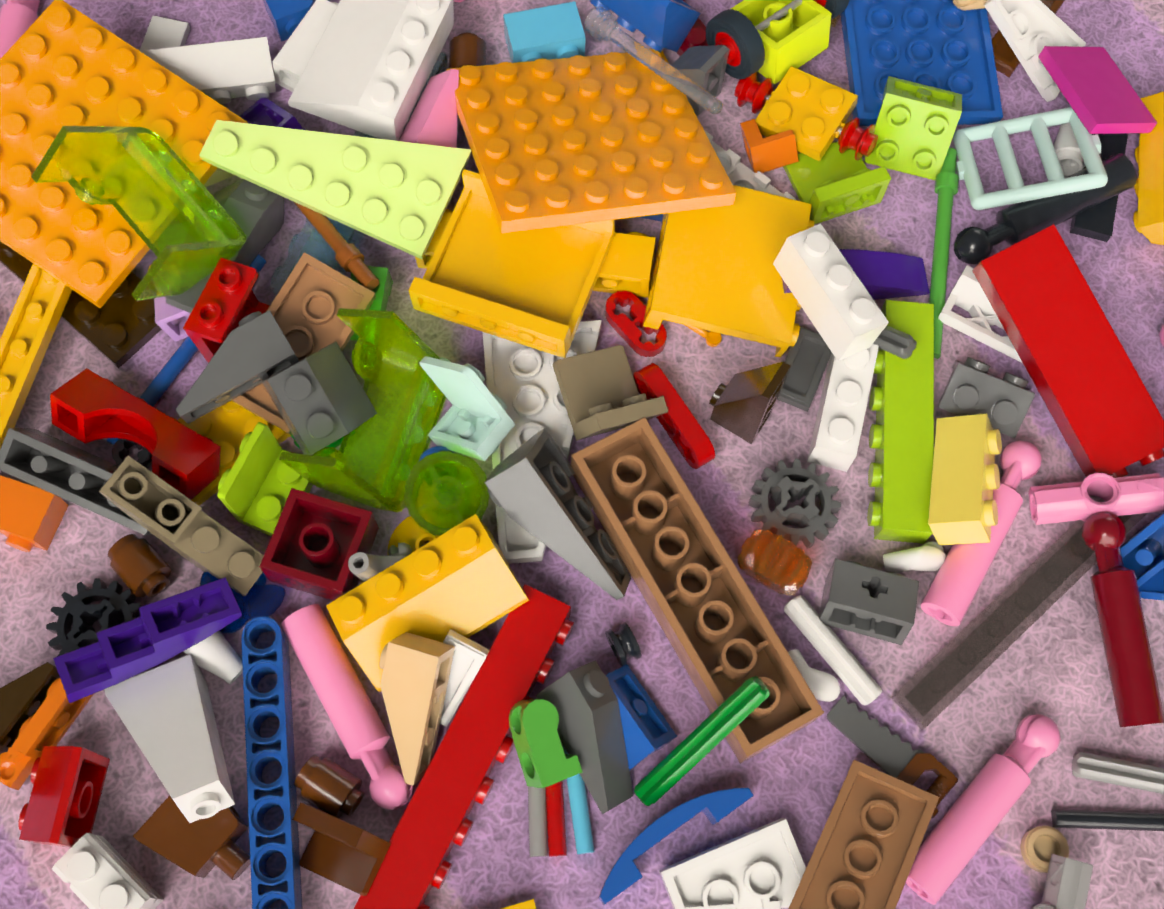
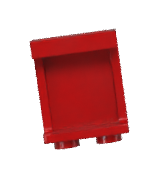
[183,258,270,363]

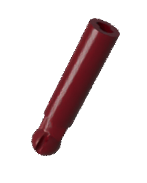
[1082,512,1164,727]

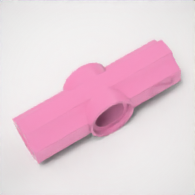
[1028,473,1164,525]

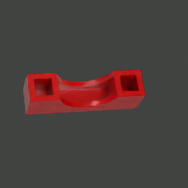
[50,368,221,500]

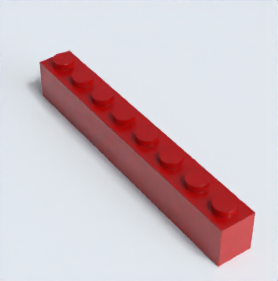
[354,584,574,909]

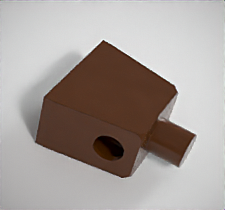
[133,795,250,880]

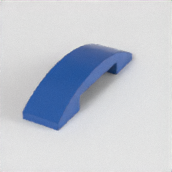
[598,788,754,906]

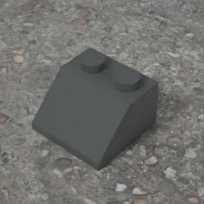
[262,341,377,455]

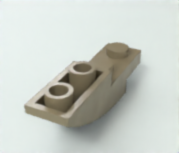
[99,456,264,596]

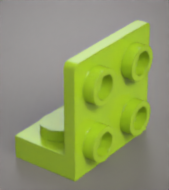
[865,76,962,180]
[783,141,891,225]
[217,422,321,537]

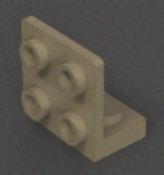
[553,345,668,441]

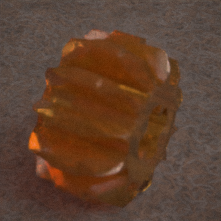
[737,530,812,596]

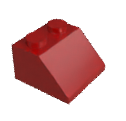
[18,746,110,848]

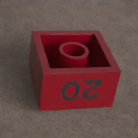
[259,488,379,601]

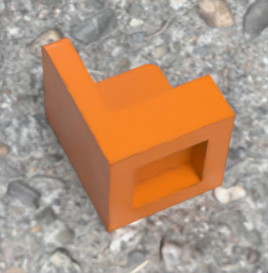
[740,119,799,173]

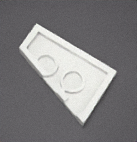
[984,0,1086,102]
[659,818,806,909]

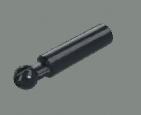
[954,152,1137,264]

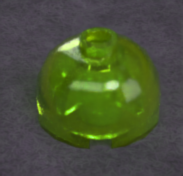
[404,451,490,536]

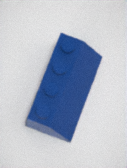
[590,0,701,52]

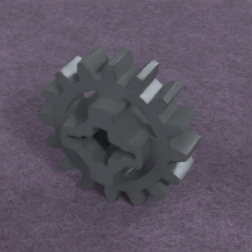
[748,458,841,550]

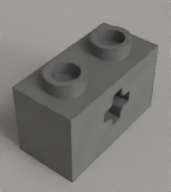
[819,559,919,645]

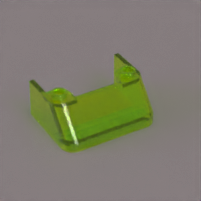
[31,126,247,301]
[279,308,446,512]

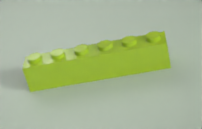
[867,300,934,544]

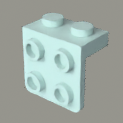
[419,356,515,462]

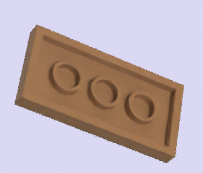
[231,252,376,435]
[789,760,939,909]

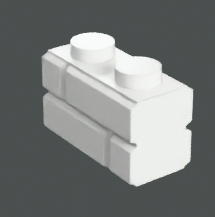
[52,833,164,909]

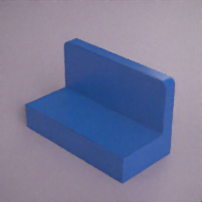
[606,665,678,771]

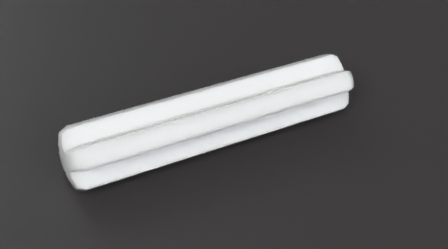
[784,595,882,706]

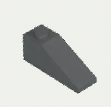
[176,310,299,424]
[536,660,633,814]

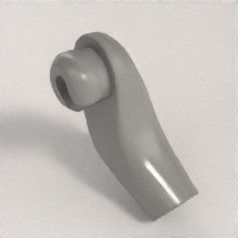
[348,543,412,582]

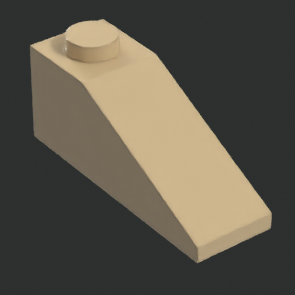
[379,632,455,786]

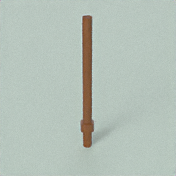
[294,202,379,291]

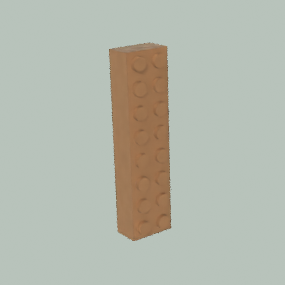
[571,417,824,764]

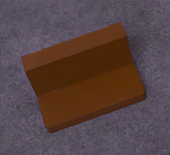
[292,803,391,896]

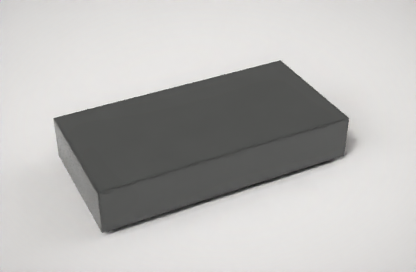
[777,326,832,412]

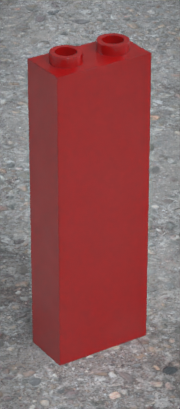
[972,224,1164,478]

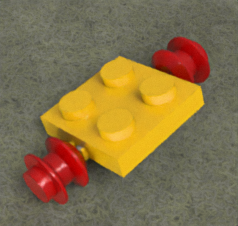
[734,66,878,161]

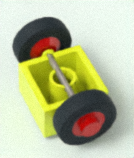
[706,0,849,84]

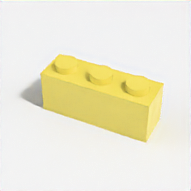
[928,413,1002,545]

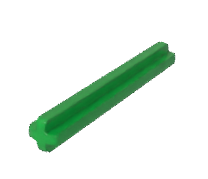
[634,676,770,806]

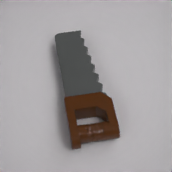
[827,696,958,818]

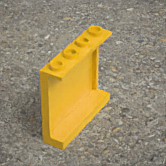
[408,169,615,358]
[643,184,814,358]

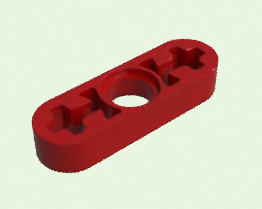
[633,363,715,469]

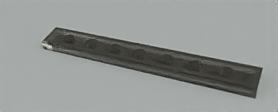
[891,498,1148,730]

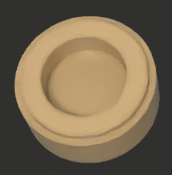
[1020,826,1069,873]

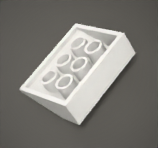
[288,0,454,141]

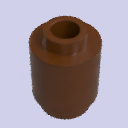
[449,32,486,69]
[107,534,172,597]
[294,755,365,819]

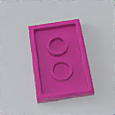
[1038,46,1157,134]

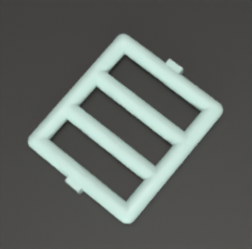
[953,107,1108,210]

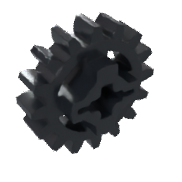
[46,578,142,657]

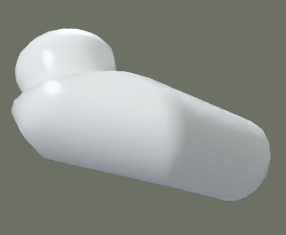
[788,649,840,702]

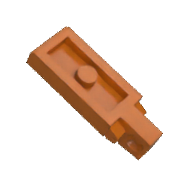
[0,678,93,790]

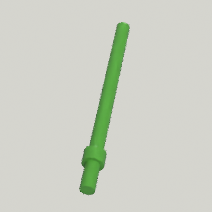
[929,148,959,359]

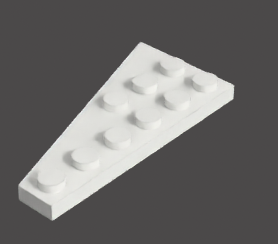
[483,320,602,564]

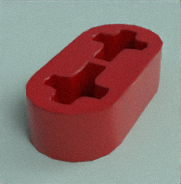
[605,291,667,357]

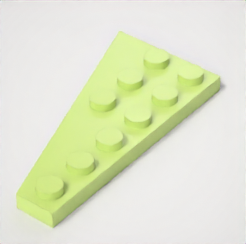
[199,120,471,259]

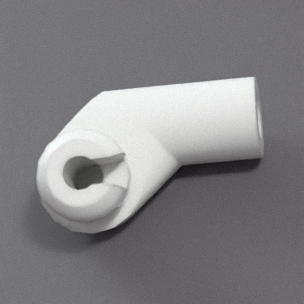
[883,541,946,573]

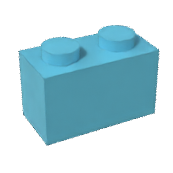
[503,1,586,63]

